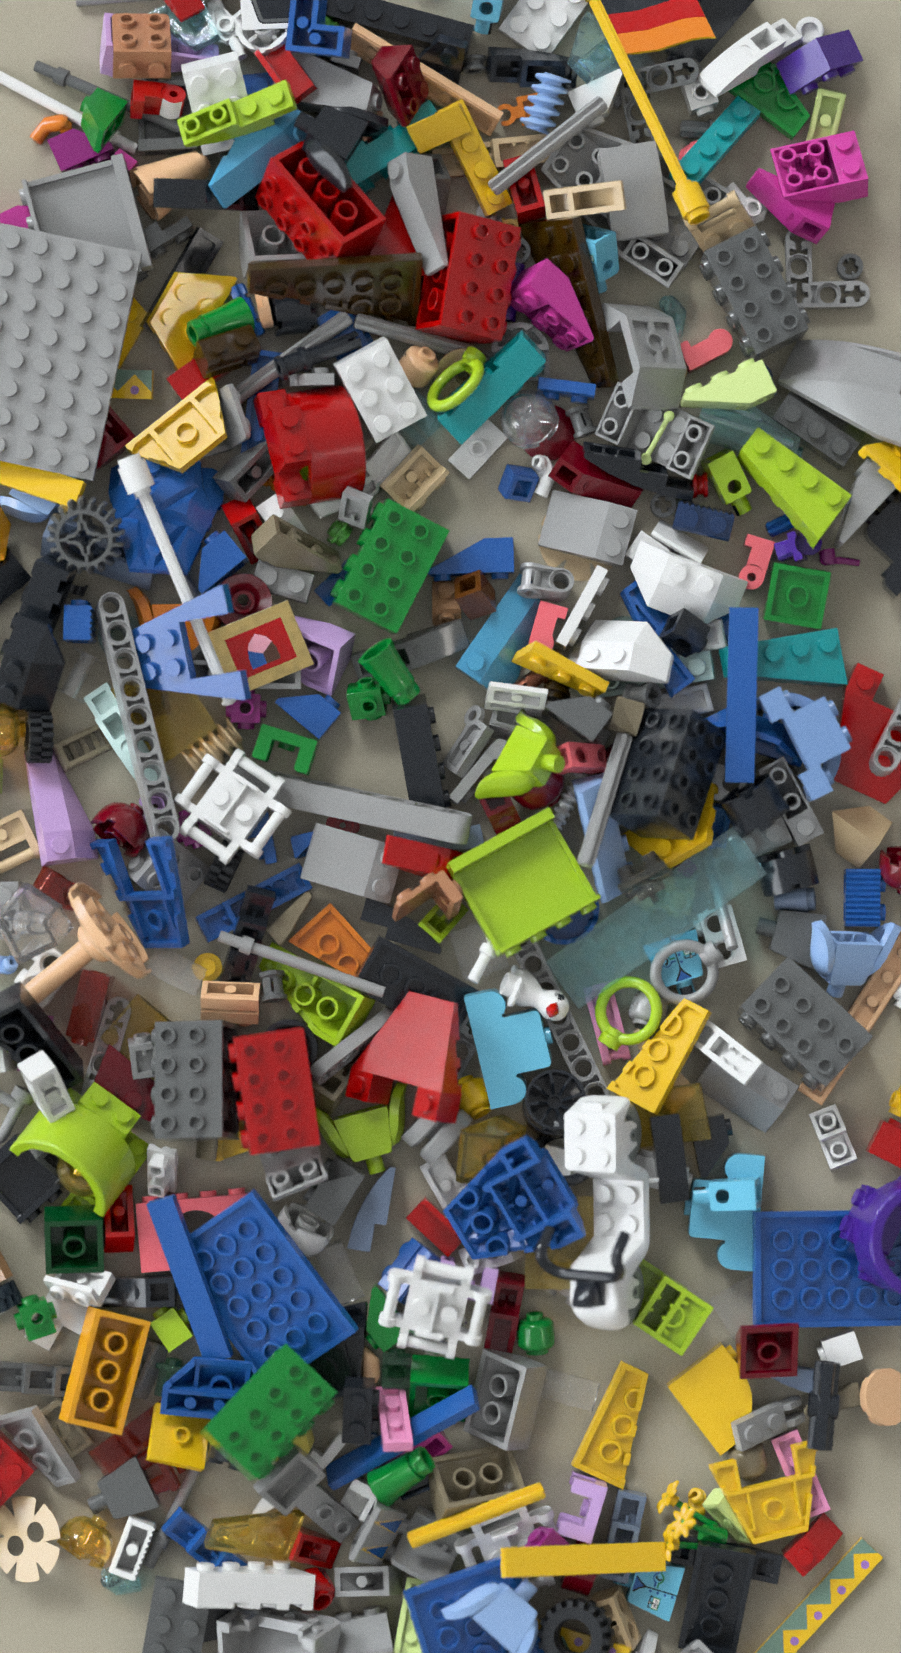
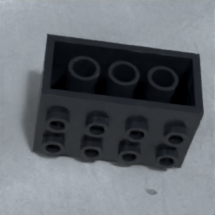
[609,708,726,840]

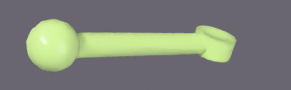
[641,410,675,465]

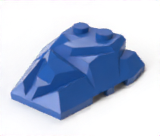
[108,458,224,576]
[443,1135,586,1260]

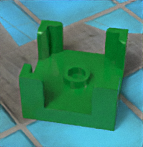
[762,561,831,629]
[252,723,319,776]

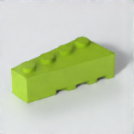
[737,427,852,548]

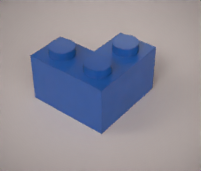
[285,0,352,59]

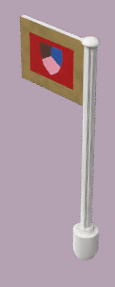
[117,453,314,706]

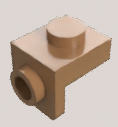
[432,581,461,625]

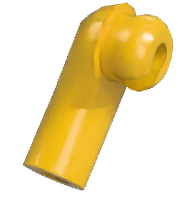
[688,1487,707,1521]

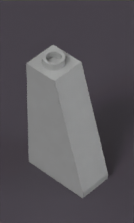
[273,52,383,114]

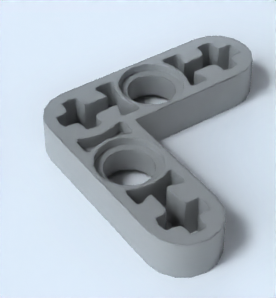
[784,230,870,310]

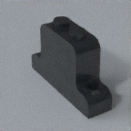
[864,488,901,598]

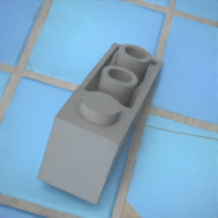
[758,756,824,846]

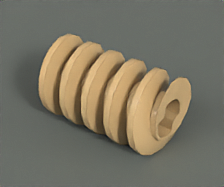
[180,717,244,772]

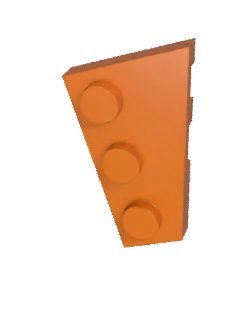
[288,903,371,977]

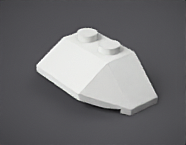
[630,540,748,624]
[568,620,674,683]

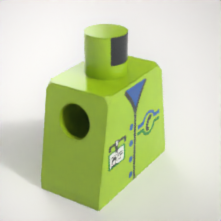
[700,449,752,516]

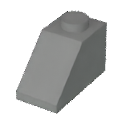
[334,1565,402,1597]

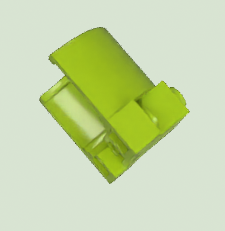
[10,1082,149,1217]

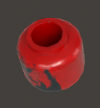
[303,1567,335,1611]

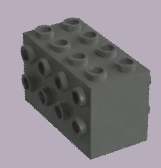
[699,225,810,362]
[737,956,873,1092]
[151,1020,239,1141]

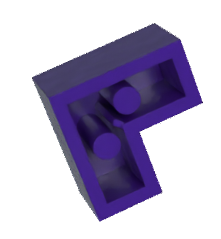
[776,30,864,95]

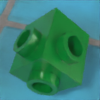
[346,677,391,721]
[13,1294,57,1342]

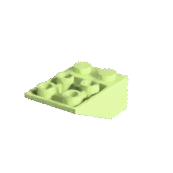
[679,358,777,411]

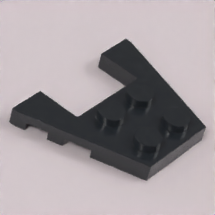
[308,1301,368,1399]

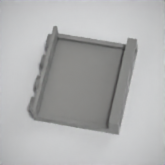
[19,153,154,273]

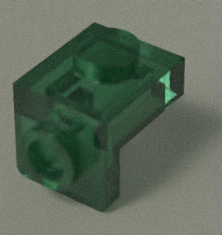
[381,1349,412,1390]

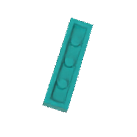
[669,96,761,185]

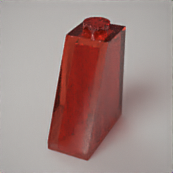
[65,968,115,1047]

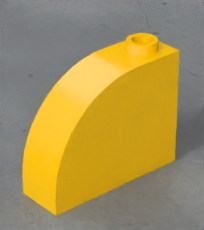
[666,1342,752,1456]

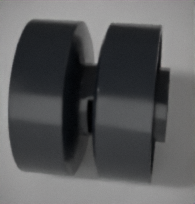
[522,1069,586,1138]

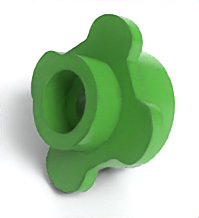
[326,520,353,546]

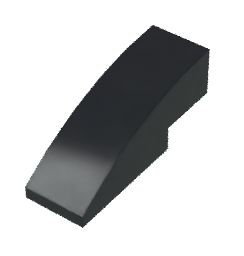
[485,47,579,88]
[360,898,442,954]
[649,1114,689,1204]

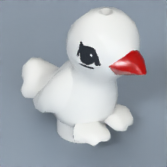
[499,965,569,1021]

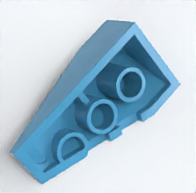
[208,109,307,208]
[455,574,541,689]

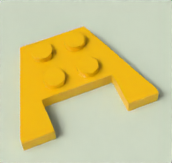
[708,1441,818,1545]

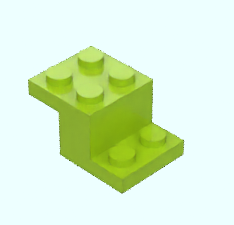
[633,1258,714,1356]

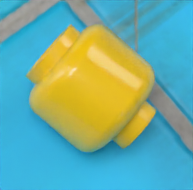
[458,1075,492,1120]

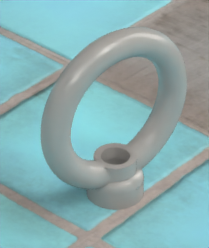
[650,939,724,1006]

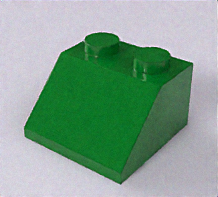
[408,1355,470,1422]

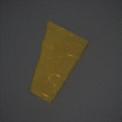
[204,1509,305,1561]

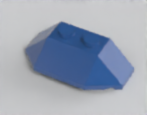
[706,708,802,768]
[160,1356,258,1419]

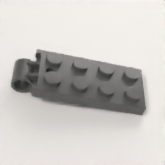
[142,1575,209,1653]

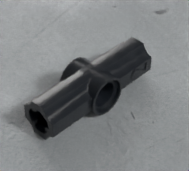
[807,1360,840,1451]

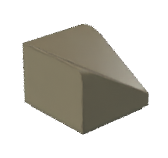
[608,696,645,737]

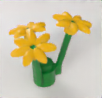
[656,1480,728,1562]

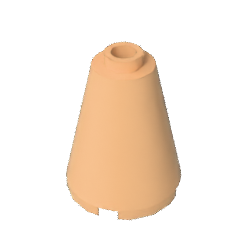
[128,150,211,221]

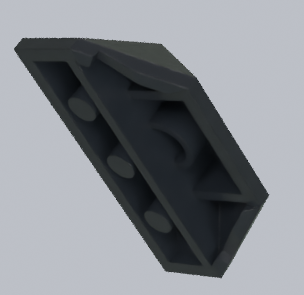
[0,613,66,717]

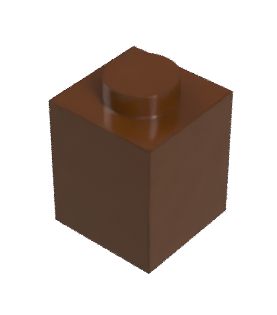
[454,570,496,621]

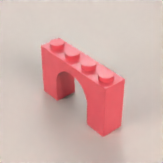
[135,1187,249,1273]

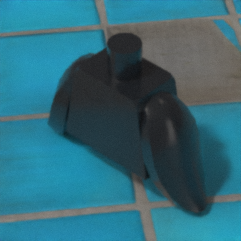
[294,106,389,193]

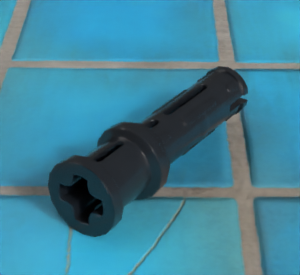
[274,330,362,381]

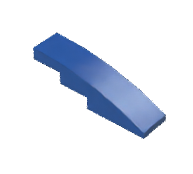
[195,863,313,943]
[161,1506,248,1567]

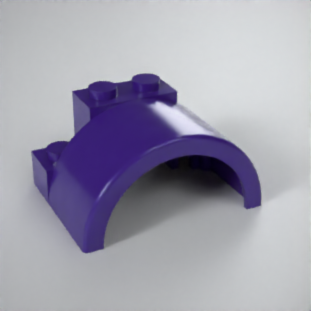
[839,1176,901,1294]

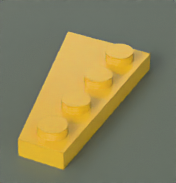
[606,998,711,1115]

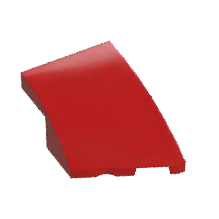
[370,194,425,277]

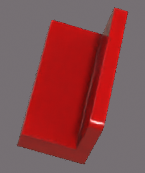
[254,44,317,105]
[406,1196,462,1257]

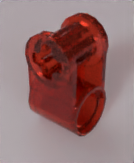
[30,866,75,911]

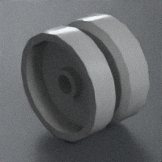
[401,1109,473,1165]

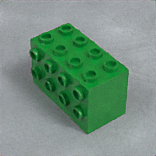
[330,499,450,635]
[199,1344,337,1481]

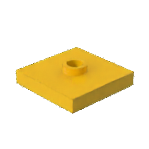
[146,1403,211,1472]

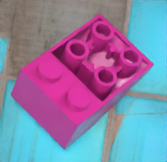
[770,130,868,203]
[510,259,594,352]

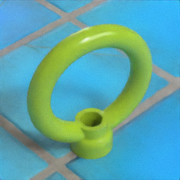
[427,347,486,412]
[595,976,662,1051]

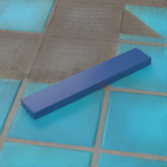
[725,607,759,783]
[146,1194,234,1359]
[326,1384,480,1491]

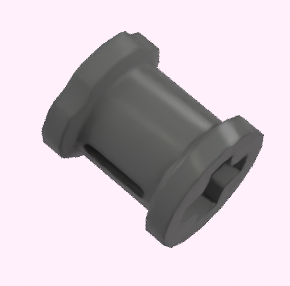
[565,403,597,439]
[623,682,661,708]
[259,970,287,1003]

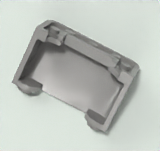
[217,1603,340,1653]

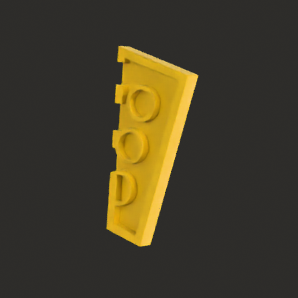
[571,1360,649,1490]

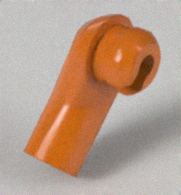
[29,114,72,145]

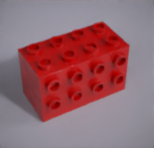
[255,139,386,259]
[415,211,521,345]
[227,1026,321,1155]

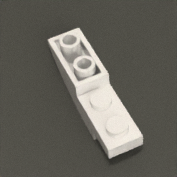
[698,18,803,98]

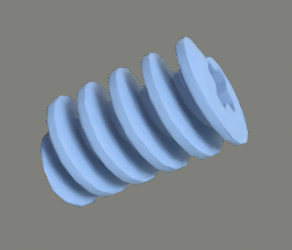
[520,72,572,135]

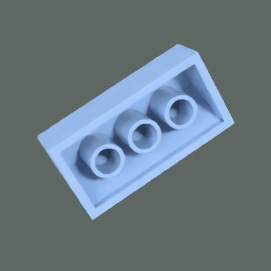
[571,773,635,904]

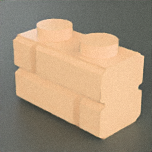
[201,981,260,1027]

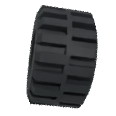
[537,1597,615,1653]

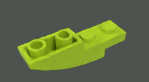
[177,80,297,147]

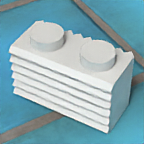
[108,1514,157,1581]

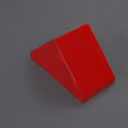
[288,1526,342,1569]

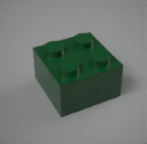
[44,1205,104,1274]

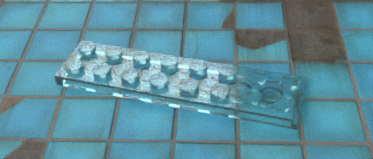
[546,827,767,1009]

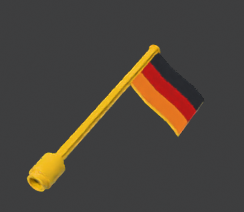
[585,0,716,225]

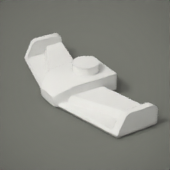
[309,431,412,519]

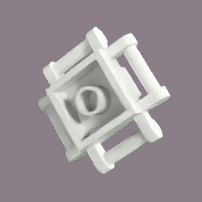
[173,748,292,865]
[378,1255,493,1359]
[454,1506,557,1588]

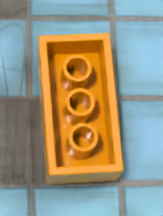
[59,1306,151,1436]

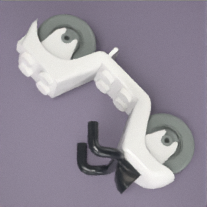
[535,1095,659,1330]

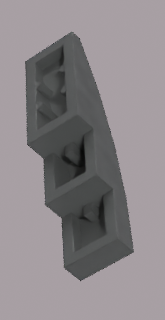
[0,1361,72,1397]

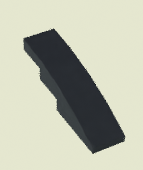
[583,441,694,501]
[219,885,276,983]

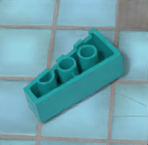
[346,100,440,194]
[437,330,546,445]
[719,628,848,688]

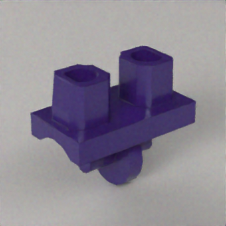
[774,531,822,562]

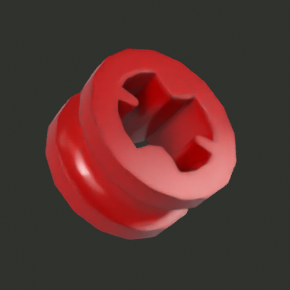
[692,472,708,498]

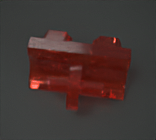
[137,1448,187,1494]

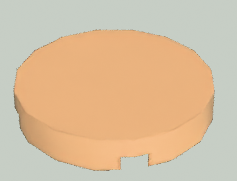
[255,295,274,329]
[859,1368,901,1426]

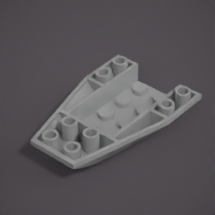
[541,127,731,288]
[778,340,901,446]

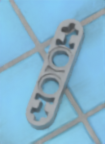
[81,996,132,1096]
[310,1006,394,1084]

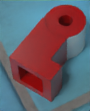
[130,79,186,119]

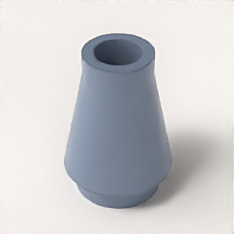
[774,887,816,913]

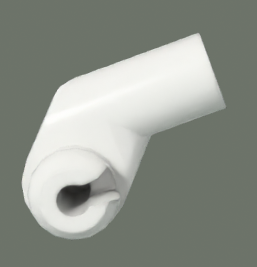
[531,454,554,498]

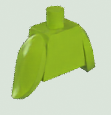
[475,709,565,799]
[315,1082,408,1175]

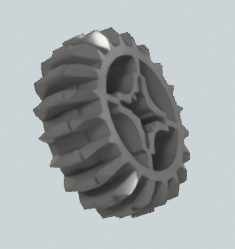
[47,496,126,575]

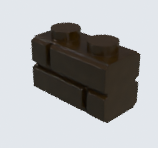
[193,325,261,379]

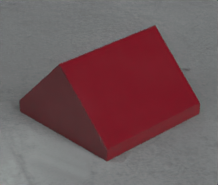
[735,1323,799,1379]

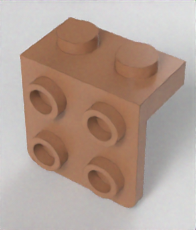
[112,13,172,79]
[392,870,463,922]

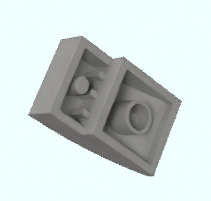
[597,141,669,242]

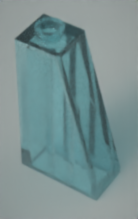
[699,407,804,458]

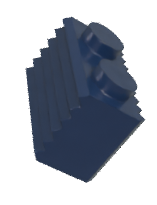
[672,499,735,542]

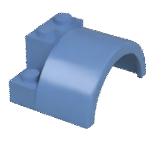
[756,686,852,802]

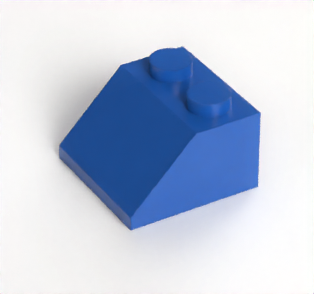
[198,530,249,594]

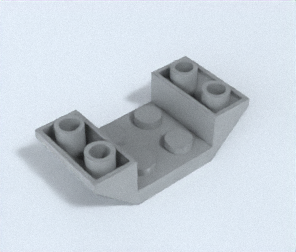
[601,303,687,411]
[595,382,716,480]
[259,1145,328,1202]

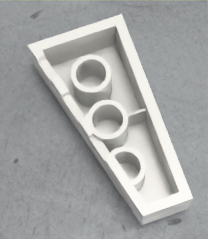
[183,1560,315,1610]

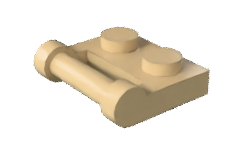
[683,190,755,253]
[0,809,40,877]

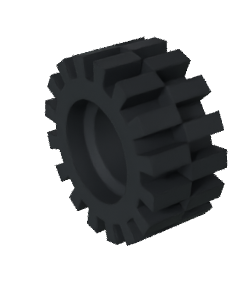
[24,711,54,763]
[204,839,245,893]

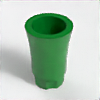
[186,296,255,347]
[358,638,421,706]
[367,1446,435,1507]

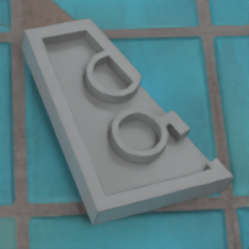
[0,1405,82,1487]

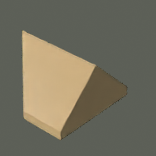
[832,806,893,869]

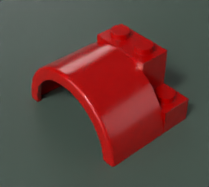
[253,385,366,509]

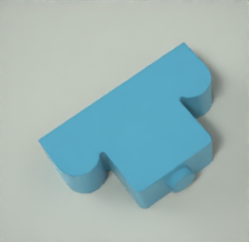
[464,989,553,1110]
[684,1153,765,1272]

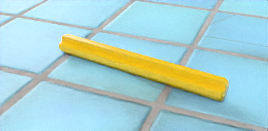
[407,1482,546,1548]

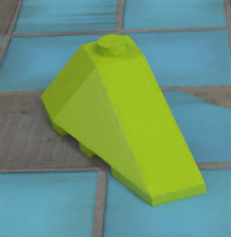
[258,942,376,1046]

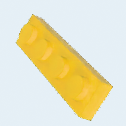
[435,99,513,217]

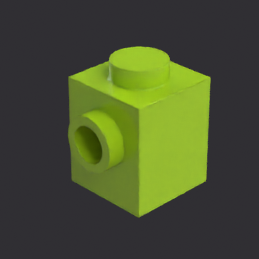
[150,1306,194,1352]

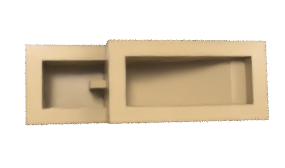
[543,180,626,220]

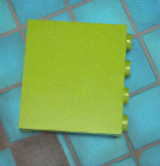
[446,807,601,958]

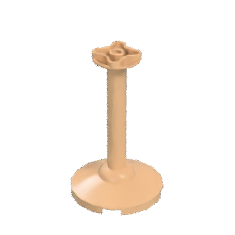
[25,882,151,1004]

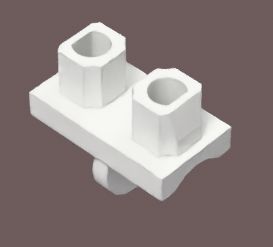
[147,1144,179,1198]

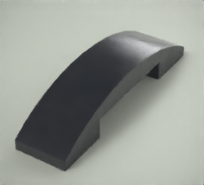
[667,1533,783,1585]

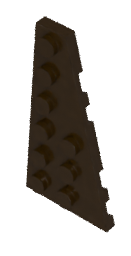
[518,216,619,388]
[247,252,423,327]

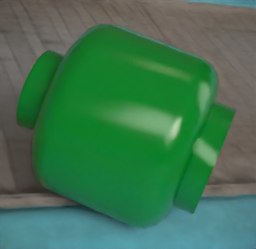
[517,1311,555,1356]

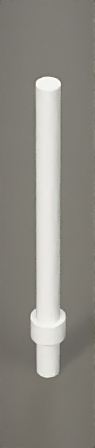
[0,71,138,155]

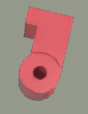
[680,329,733,374]
[738,534,775,591]
[529,601,568,649]
[556,741,607,775]

